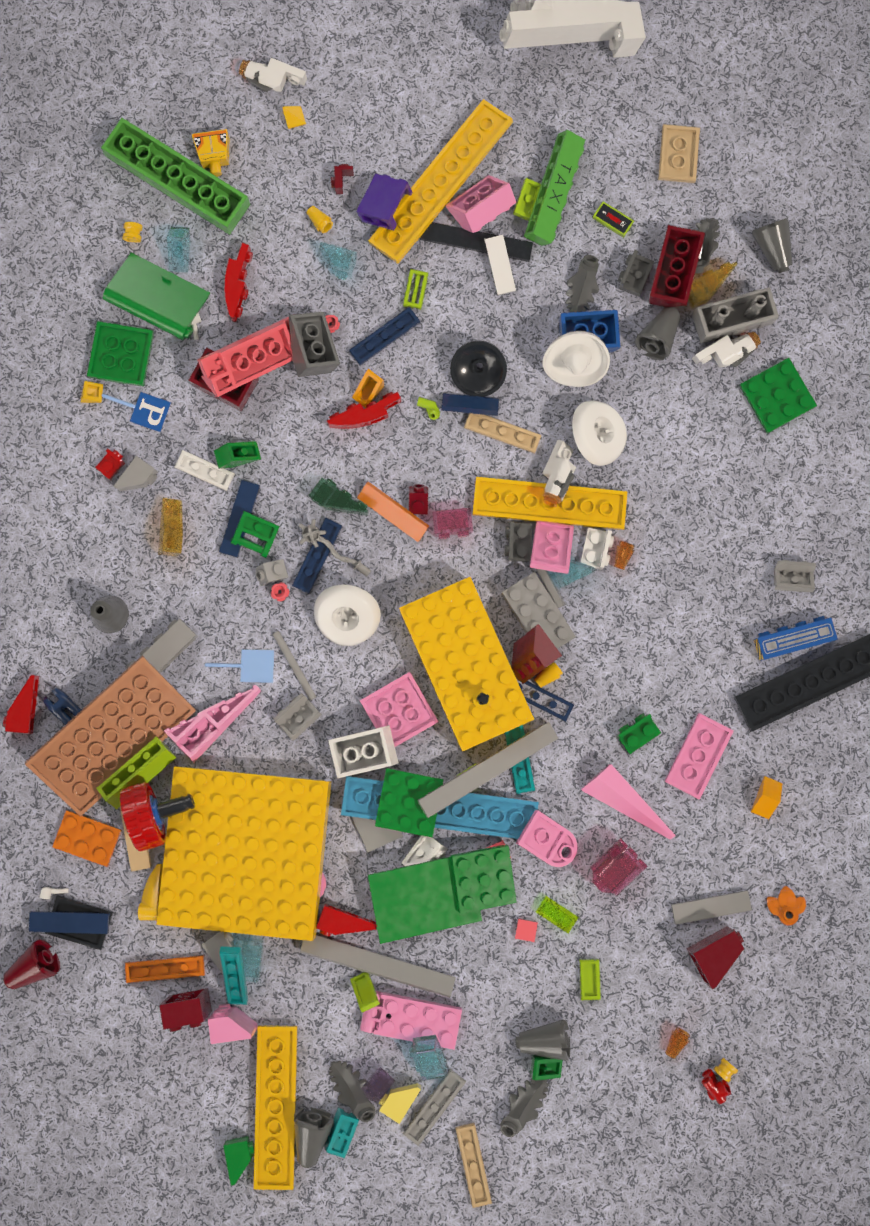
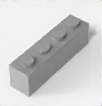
[126,619,198,673]

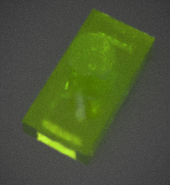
[535,895,579,934]

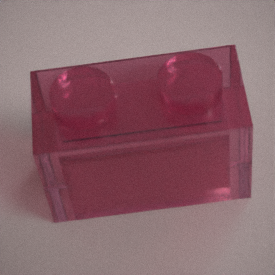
[432,508,473,539]

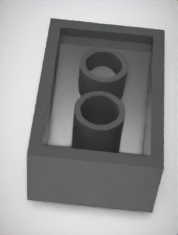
[289,312,340,377]

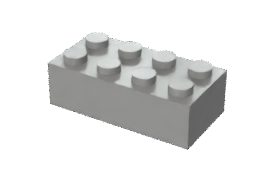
[501,572,576,649]

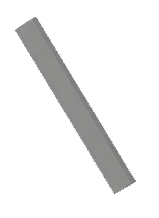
[417,722,558,818]
[300,935,456,998]

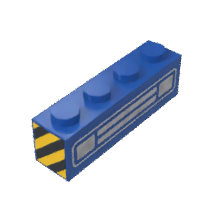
[754,616,838,661]

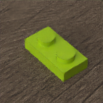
[513,178,541,221]

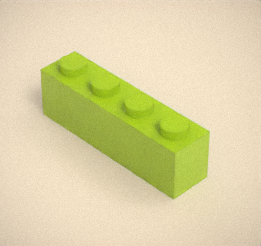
[96,736,176,809]

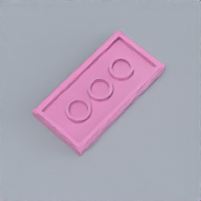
[664,713,733,800]

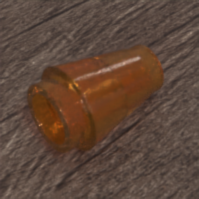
[613,541,635,570]
[665,1027,690,1059]

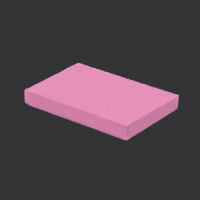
[530,521,574,574]

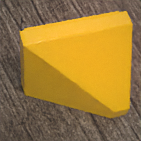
[282,106,306,129]
[80,381,103,403]

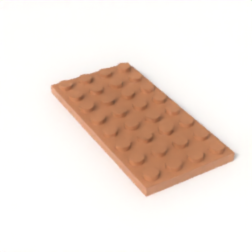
[25,655,196,817]

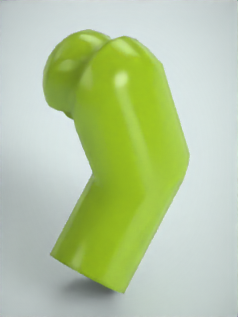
[417,397,440,420]

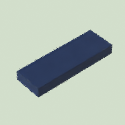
[441,393,499,416]

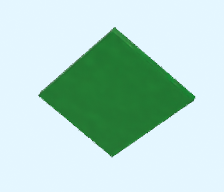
[368,856,482,944]

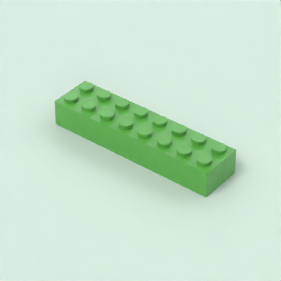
[101,118,250,235]

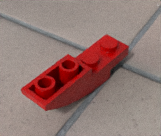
[224,243,253,323]
[327,391,401,429]

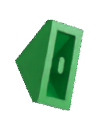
[530,1055,563,1080]

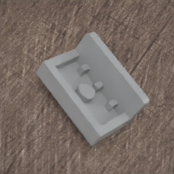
[774,560,816,593]
[273,693,322,741]

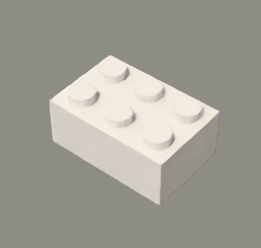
[328,725,399,778]

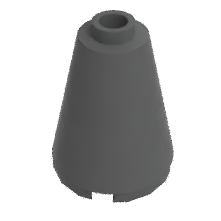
[752,218,792,273]
[635,307,680,361]
[90,595,129,633]
[516,1020,571,1061]
[294,1107,334,1168]

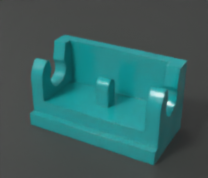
[324,1107,359,1158]

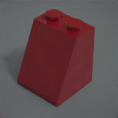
[686,926,744,990]

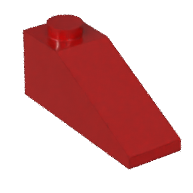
[3,675,39,734]
[316,904,377,936]

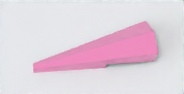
[164,685,261,763]
[581,764,675,839]

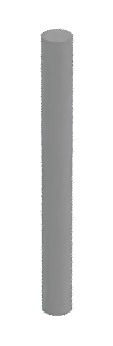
[272,631,316,701]

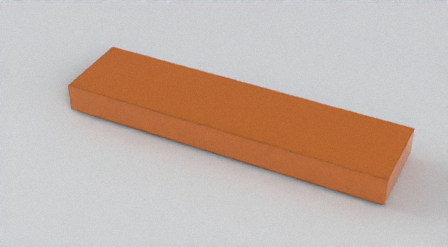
[357,481,429,542]
[125,955,205,983]

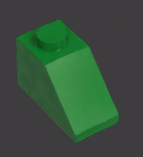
[214,441,261,469]
[223,1136,255,1186]

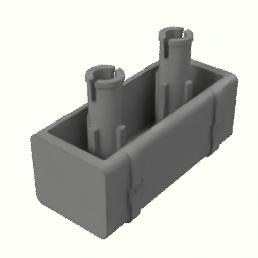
[692,287,779,344]

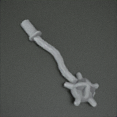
[299,519,371,577]

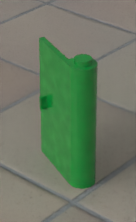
[103,252,210,341]

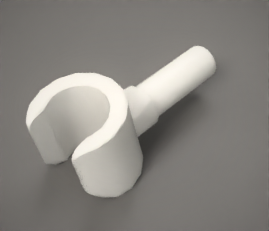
[192,313,202,340]
[40,887,69,899]

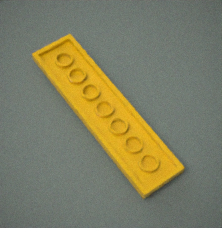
[472,477,628,530]
[254,1025,298,1190]

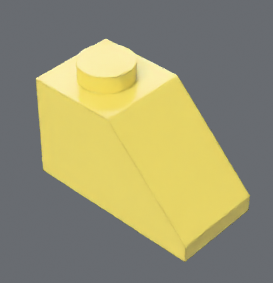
[379,1083,421,1124]

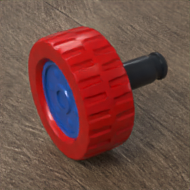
[120,782,195,851]

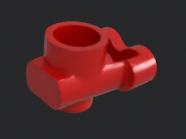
[702,1069,731,1104]

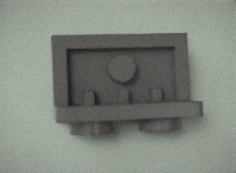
[618,250,654,297]

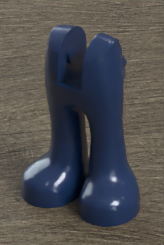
[42,687,82,725]

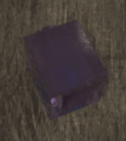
[361,1067,395,1102]

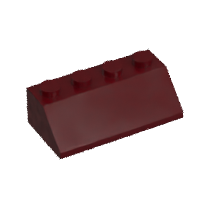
[649,225,705,307]

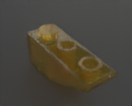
[688,261,738,309]
[158,498,183,557]

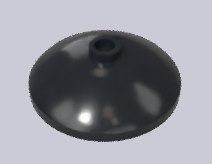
[450,340,507,397]

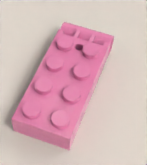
[360,990,462,1050]

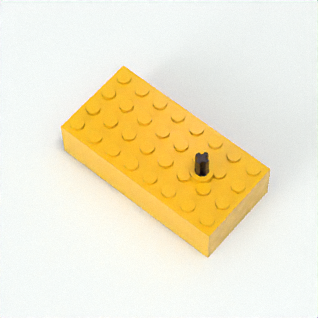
[399,577,534,751]

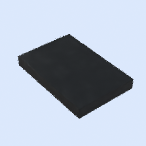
[45,895,113,950]

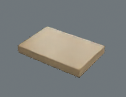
[658,124,700,183]

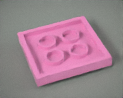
[360,672,439,747]

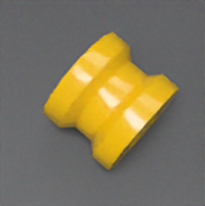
[122,222,143,243]
[713,1057,738,1083]

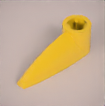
[138,864,163,921]

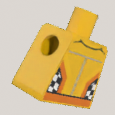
[192,129,230,177]

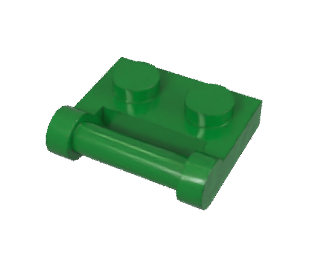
[230,511,279,558]

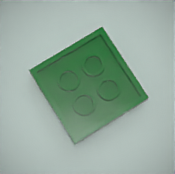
[87,321,154,387]
[739,358,817,434]
[375,768,444,838]
[450,844,517,914]

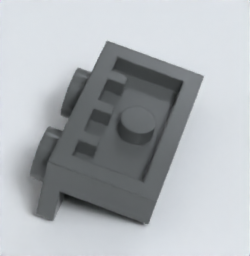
[505,521,532,562]

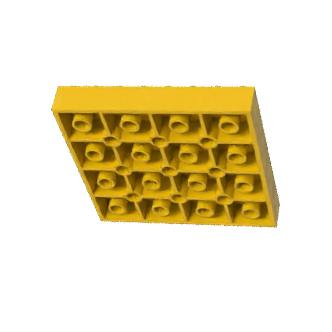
[156,766,332,941]

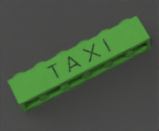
[524,130,585,246]

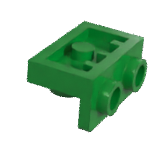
[616,713,661,755]

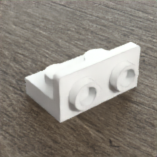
[580,527,614,570]
[402,836,448,866]

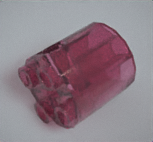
[589,838,648,897]

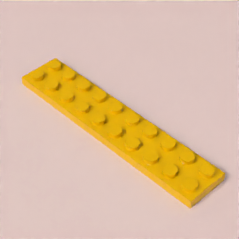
[368,99,513,264]

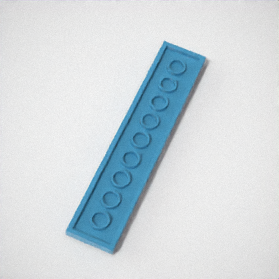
[341,776,539,839]

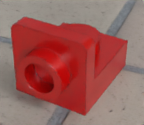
[95,448,125,480]

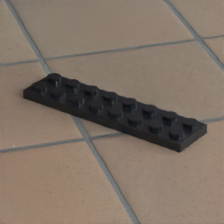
[734,634,870,732]

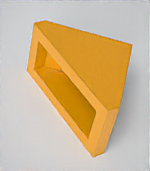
[352,369,384,408]
[750,776,783,819]

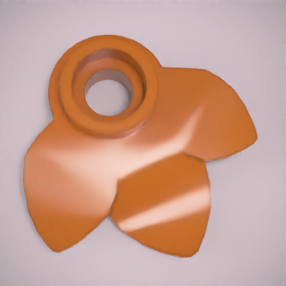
[766,886,806,926]

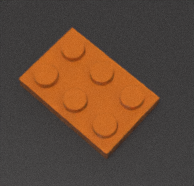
[52,810,122,867]

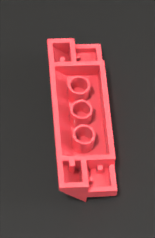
[197,314,294,397]

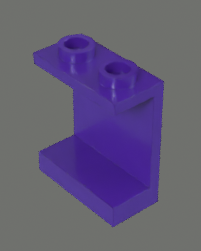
[356,174,413,231]

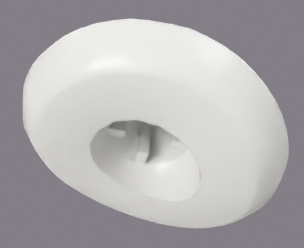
[543,331,610,387]
[572,401,627,466]
[314,585,381,646]

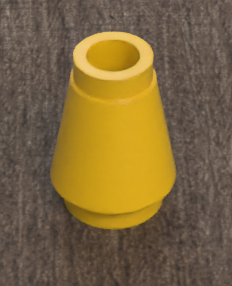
[306,206,333,233]
[534,662,563,688]

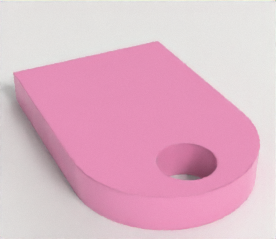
[516,810,577,867]

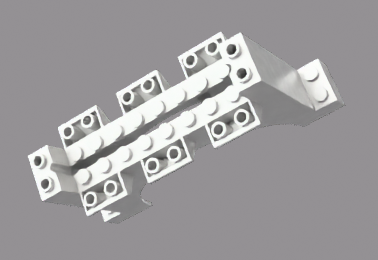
[499,0,646,58]

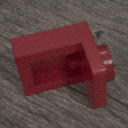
[331,164,354,195]
[409,484,428,515]

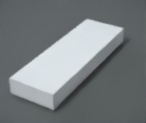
[485,235,516,295]
[175,450,235,491]

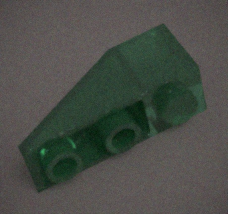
[308,478,369,516]

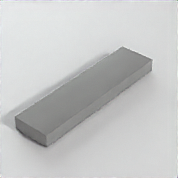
[671,890,752,925]
[403,1068,466,1146]

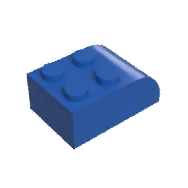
[559,310,621,353]

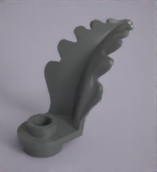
[692,218,720,274]
[566,255,599,313]
[329,1061,375,1122]
[500,1078,549,1137]

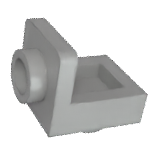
[256,559,288,586]

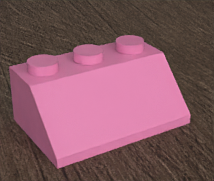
[446,175,516,233]
[208,1004,258,1044]

